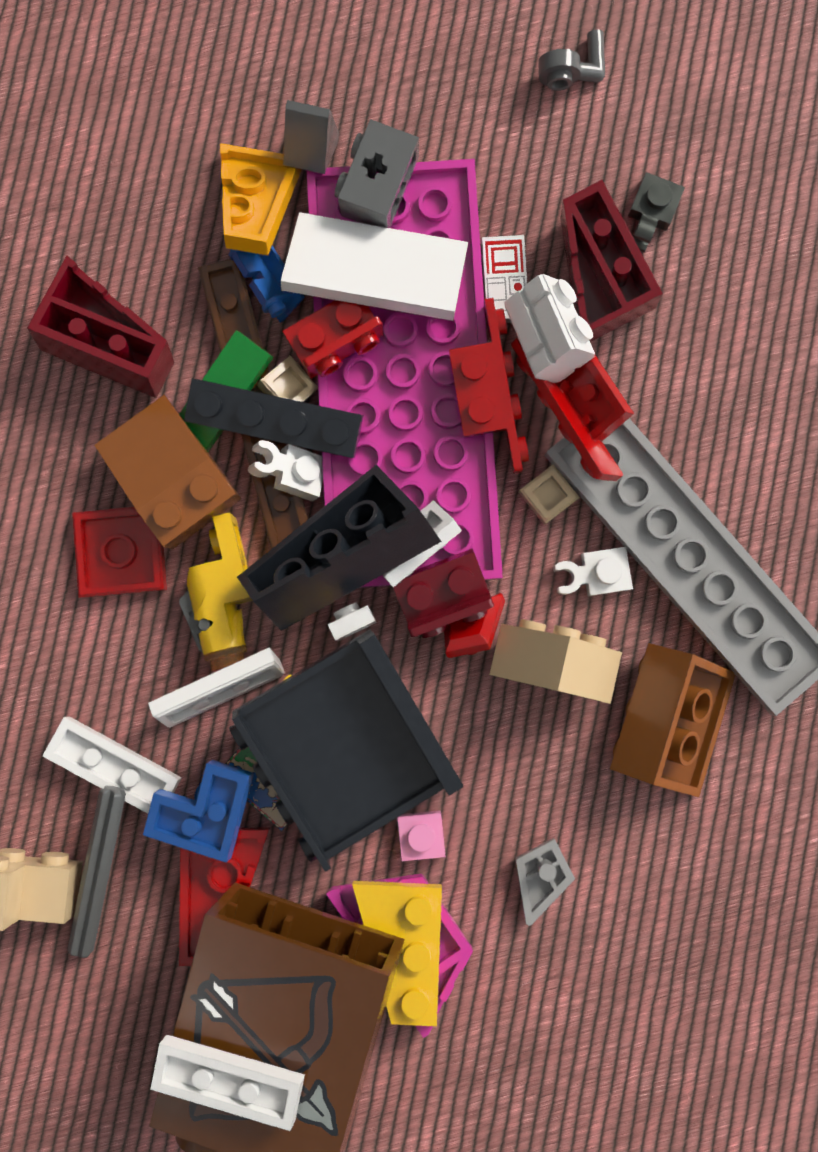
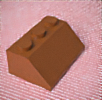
[610,643,736,797]

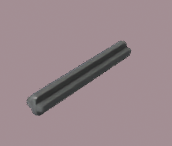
[67,786,126,958]

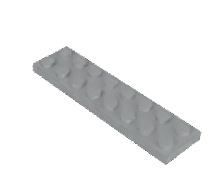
[544,418,818,716]

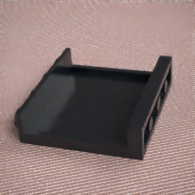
[229,629,464,872]

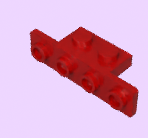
[449,298,529,474]
[511,337,634,481]

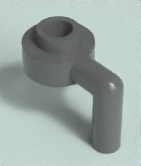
[538,29,605,91]

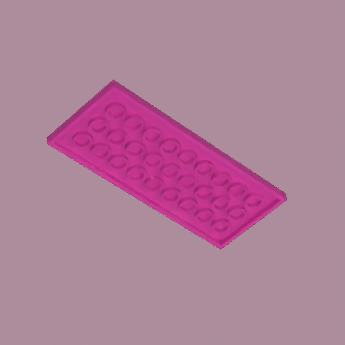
[306,159,503,588]

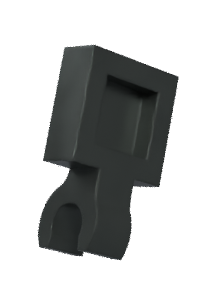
[628,172,685,252]

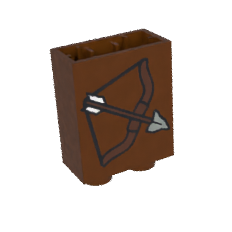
[149,883,405,1152]

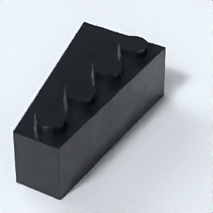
[237,464,442,631]

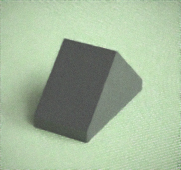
[283,100,340,174]

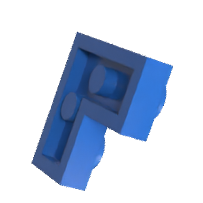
[143,760,254,863]

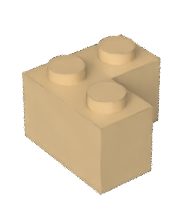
[489,619,622,704]
[0,848,83,931]

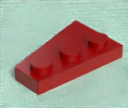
[179,827,270,966]

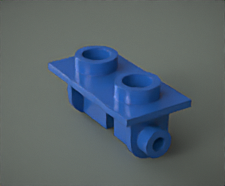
[229,245,305,323]

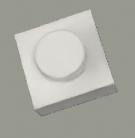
[328,602,377,641]

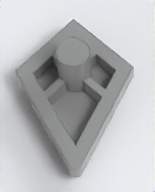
[515,838,575,926]

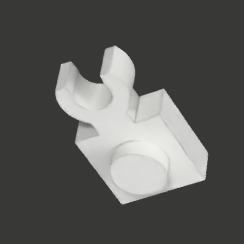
[248,440,323,501]
[553,547,633,596]

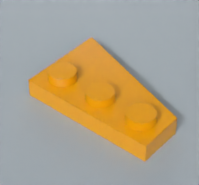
[220,143,302,256]

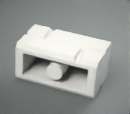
[504,274,595,383]

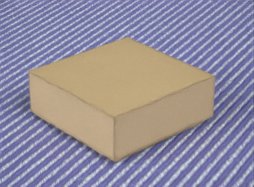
[257,356,318,402]
[519,464,580,525]

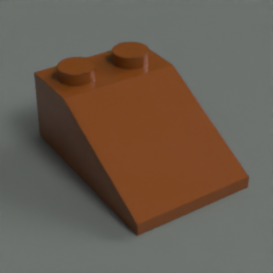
[94,395,242,549]

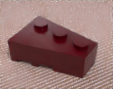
[560,180,663,342]
[27,255,175,398]

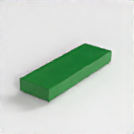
[179,330,274,452]

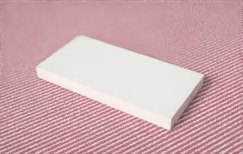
[281,212,468,321]

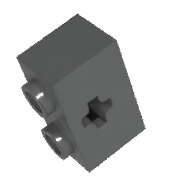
[334,119,419,228]

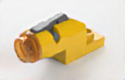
[179,513,253,671]

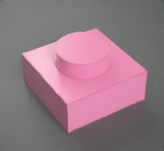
[398,810,446,861]

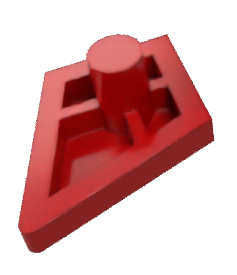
[444,593,505,658]

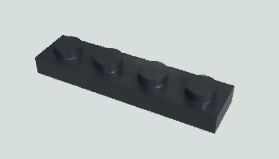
[184,378,364,458]

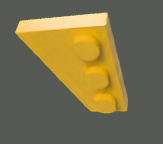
[352,881,442,1026]

